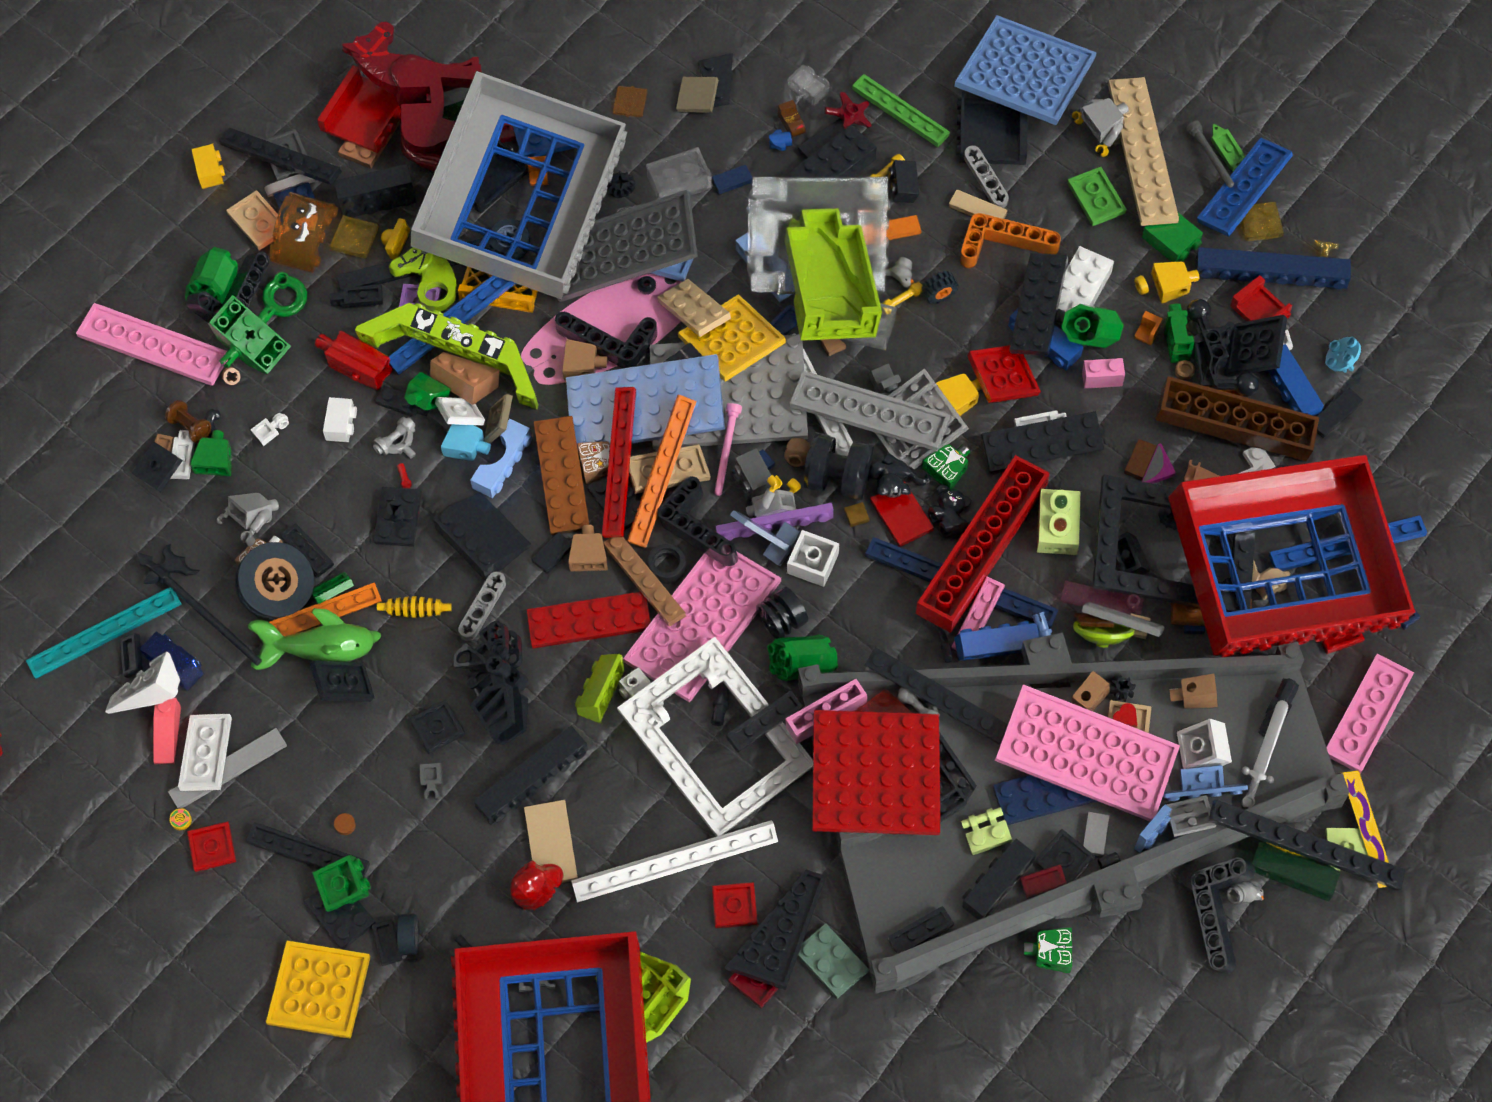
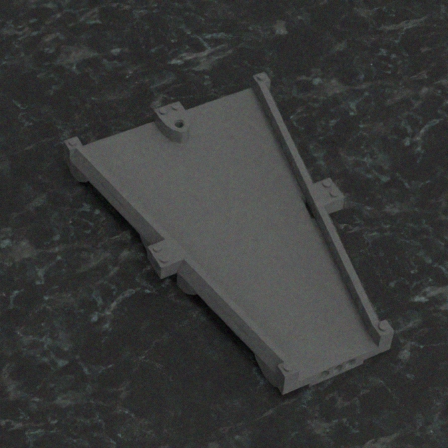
[798,633,1349,993]

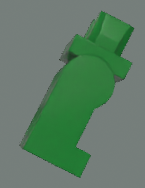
[1163,304,1194,363]

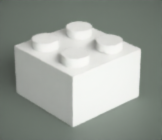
[787,530,839,587]

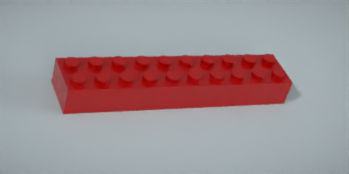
[916,455,1050,633]

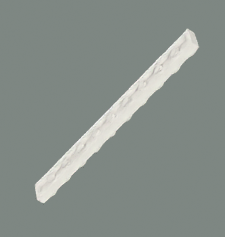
[571,820,778,902]

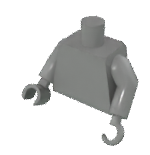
[217,493,279,546]

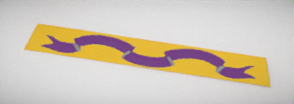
[1341,770,1389,888]

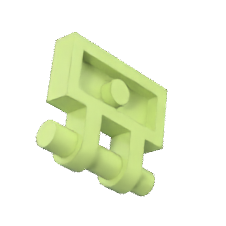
[961,807,1013,855]

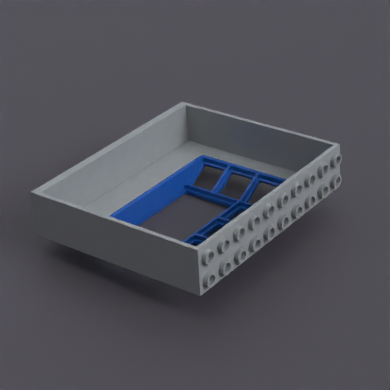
[411,71,627,299]

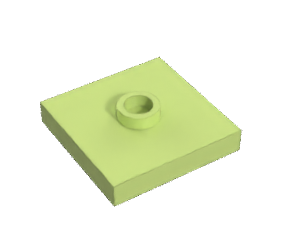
[1325,828,1368,870]

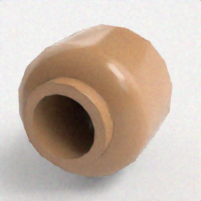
[784,438,811,467]

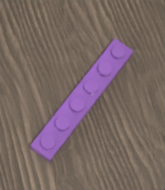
[716,503,833,540]

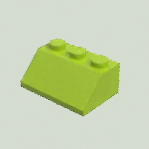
[575,654,624,723]

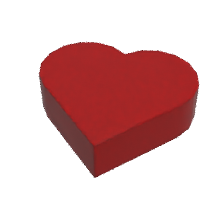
[1112,703,1138,728]

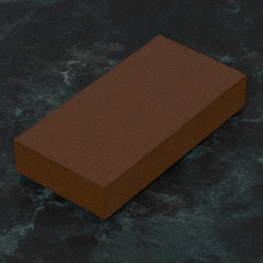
[1124,439,1157,480]

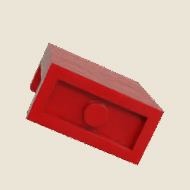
[1230,275,1292,321]

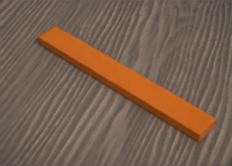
[627,394,697,548]

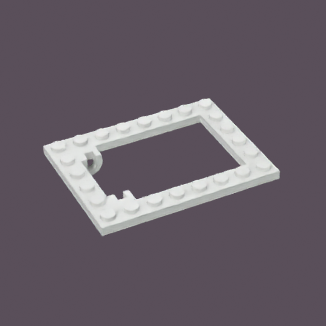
[617,637,813,837]

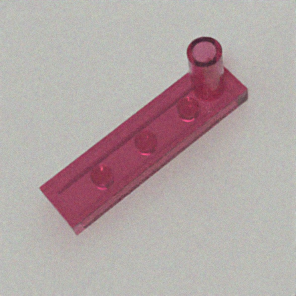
[1061,581,1144,615]

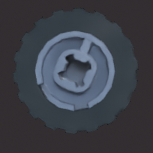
[489,219,531,260]

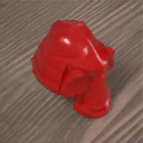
[510,860,564,910]

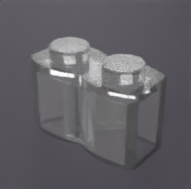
[788,65,830,106]

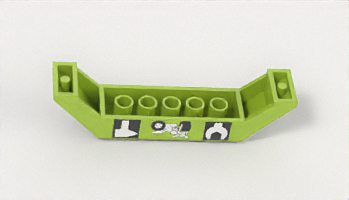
[355,303,539,410]

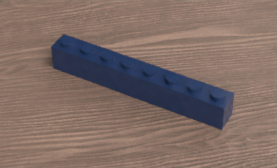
[1195,247,1351,289]

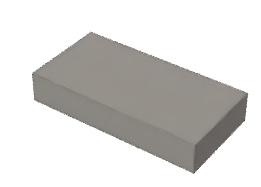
[1083,812,1109,857]

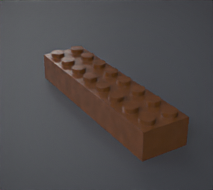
[1155,376,1319,461]

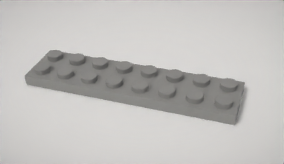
[790,371,950,451]

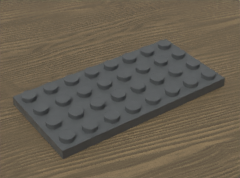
[557,190,698,302]

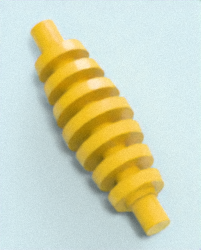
[377,596,452,618]

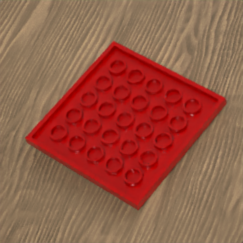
[812,710,940,835]

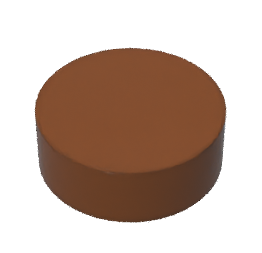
[334,813,356,835]

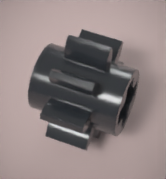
[1109,675,1136,702]

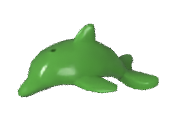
[248,608,381,670]

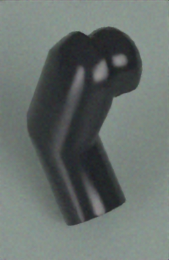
[205,409,221,438]

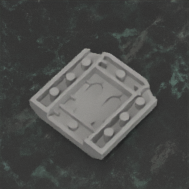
[876,368,969,469]

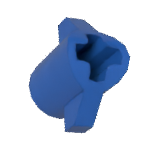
[769,129,792,151]

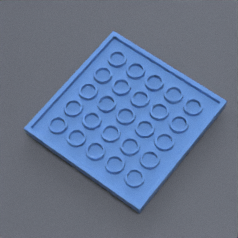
[954,15,1096,125]

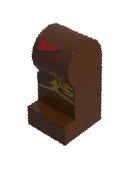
[778,100,806,138]

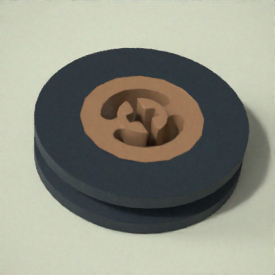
[235,542,314,620]

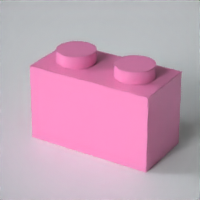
[1082,358,1125,389]

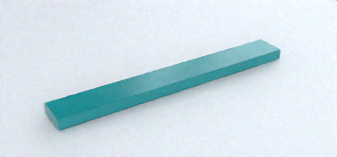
[26,587,182,679]

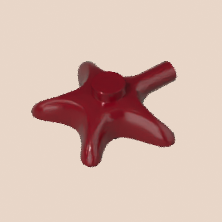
[824,92,871,129]

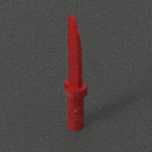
[397,463,420,513]

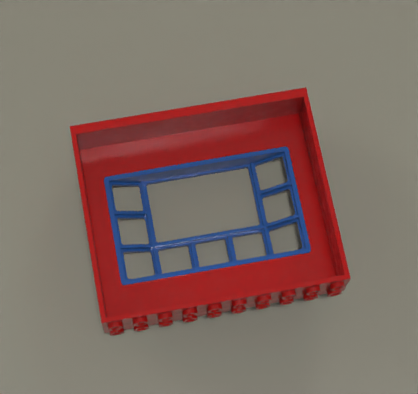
[1168,455,1415,657]
[451,931,651,1102]

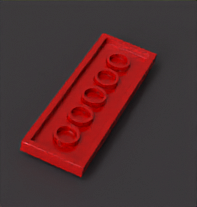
[527,592,651,649]

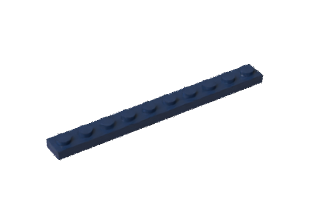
[865,537,1059,629]

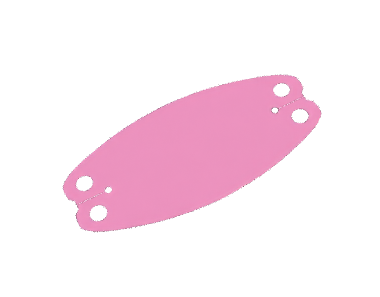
[521,273,686,385]

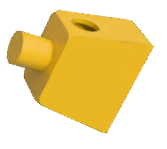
[1151,262,1199,303]
[936,374,982,416]

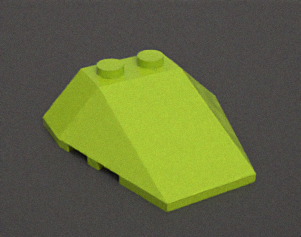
[595,952,691,1042]

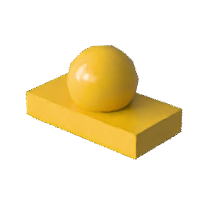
[381,218,411,260]

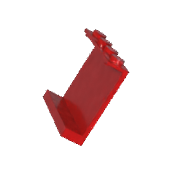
[317,65,401,153]

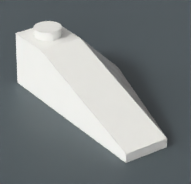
[105,652,180,714]

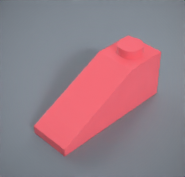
[154,698,181,764]

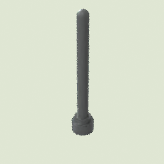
[1187,121,1234,188]

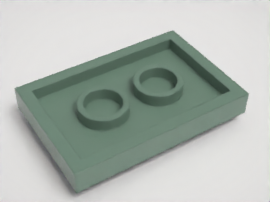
[798,923,869,999]

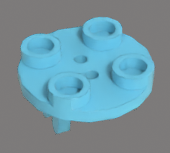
[1325,337,1361,373]

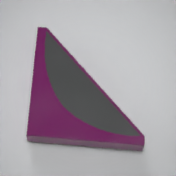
[1142,443,1176,484]

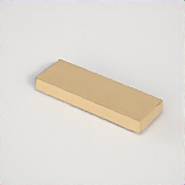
[949,190,1008,219]

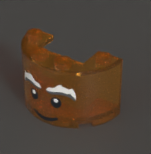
[270,192,338,273]

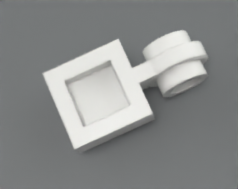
[251,413,289,446]

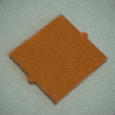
[613,86,648,117]

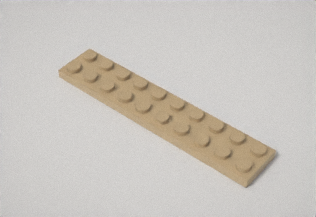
[1108,77,1179,226]

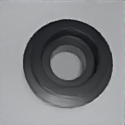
[637,276,656,295]

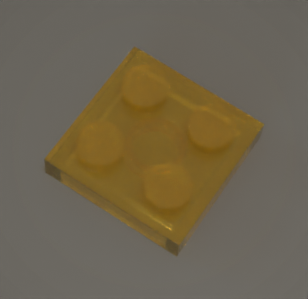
[1241,202,1284,241]
[330,216,379,259]

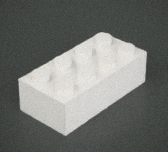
[1056,246,1114,323]

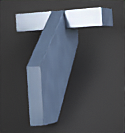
[731,510,801,566]

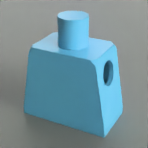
[441,424,491,461]

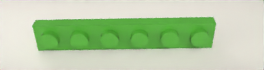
[852,74,950,147]

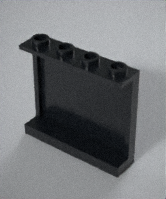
[956,91,1028,165]
[429,138,528,214]

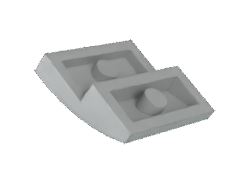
[1167,795,1216,837]

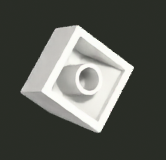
[1177,719,1232,768]

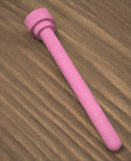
[714,403,742,496]

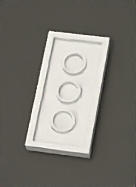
[178,714,232,791]

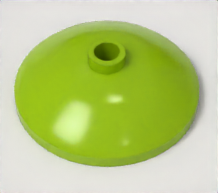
[1073,621,1135,648]

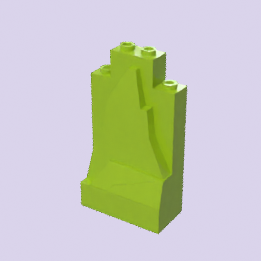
[784,208,882,341]

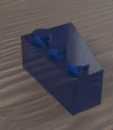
[139,631,204,691]

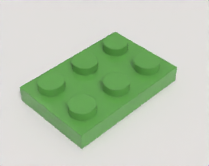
[1067,167,1127,226]

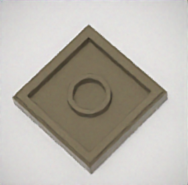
[676,77,719,112]
[484,394,513,443]

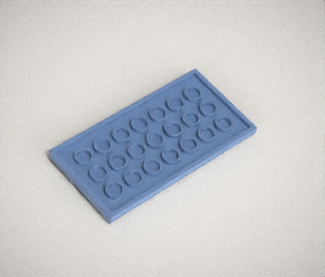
[566,354,725,449]

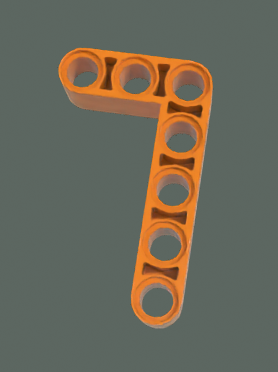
[960,213,1061,268]

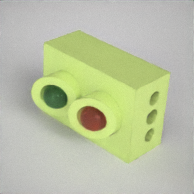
[1037,489,1081,555]

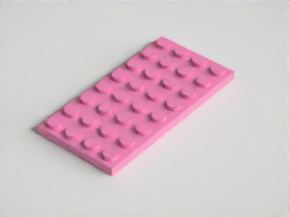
[623,544,781,703]
[995,685,1180,822]

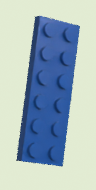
[1197,138,1293,237]

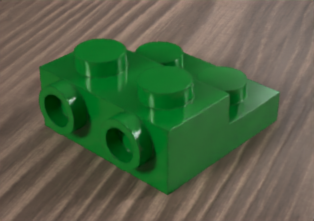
[312,855,371,912]

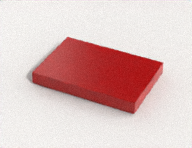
[870,481,934,547]

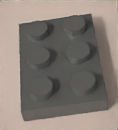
[266,129,307,181]

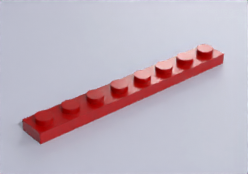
[602,387,636,538]

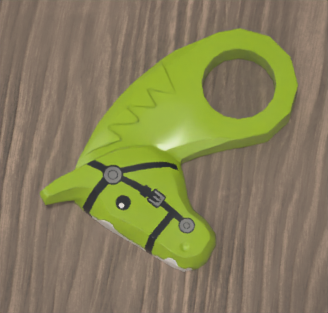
[389,247,457,312]

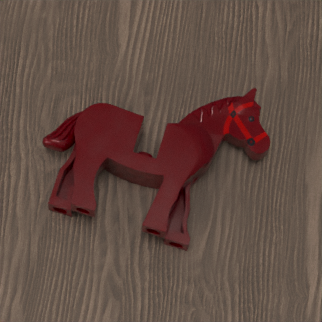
[342,22,482,173]

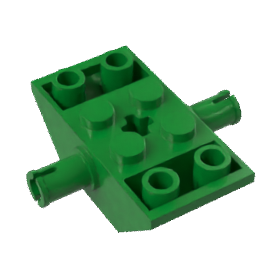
[208,295,291,374]

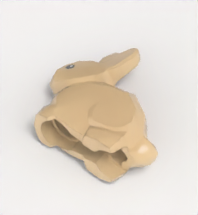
[1252,560,1290,600]

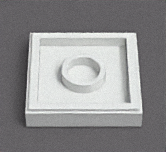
[435,397,485,425]

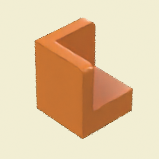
[528,156,548,186]
[1134,311,1163,345]

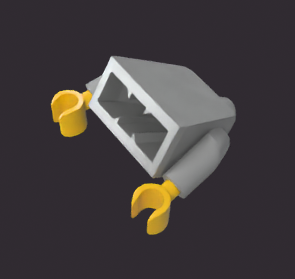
[1072,98,1129,157]
[746,475,801,517]

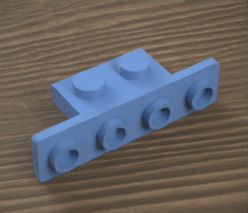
[1163,765,1248,801]

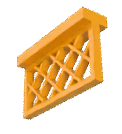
[458,266,538,313]

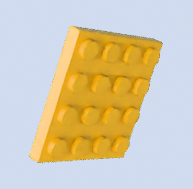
[678,294,786,382]
[266,941,371,1039]

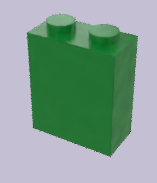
[1142,213,1203,262]

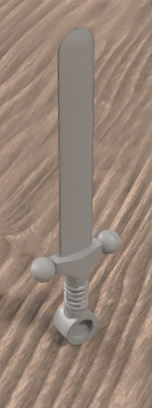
[1241,700,1288,809]

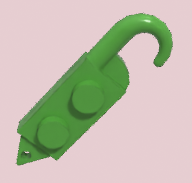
[1211,124,1246,172]

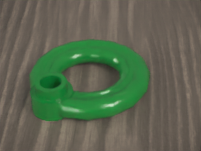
[262,272,307,317]

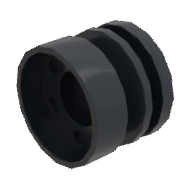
[756,587,808,639]

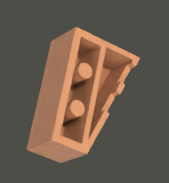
[430,352,500,405]

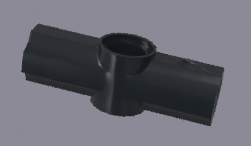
[1259,678,1299,737]

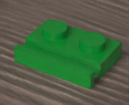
[311,572,354,604]

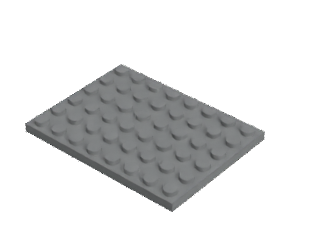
[650,334,808,449]

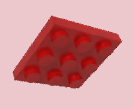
[967,345,1041,403]

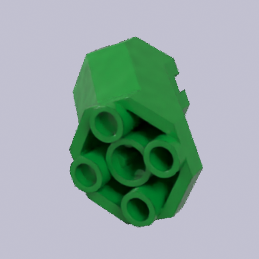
[185,247,238,304]
[1062,304,1124,348]
[767,634,838,681]

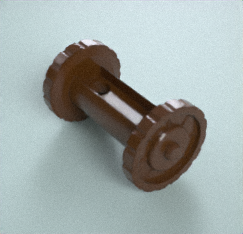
[165,400,212,443]

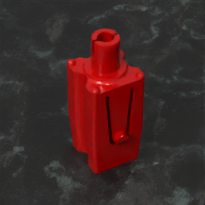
[315,331,393,390]

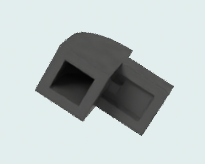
[868,363,901,396]

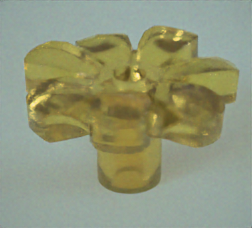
[1315,240,1339,257]

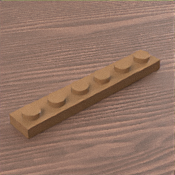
[603,537,686,627]

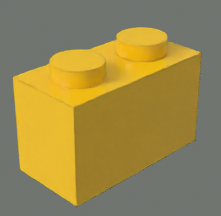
[191,144,225,189]

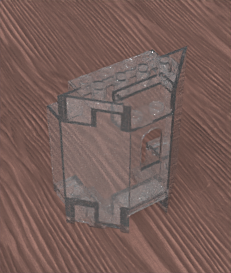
[745,177,890,294]

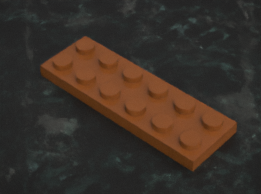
[534,416,589,535]

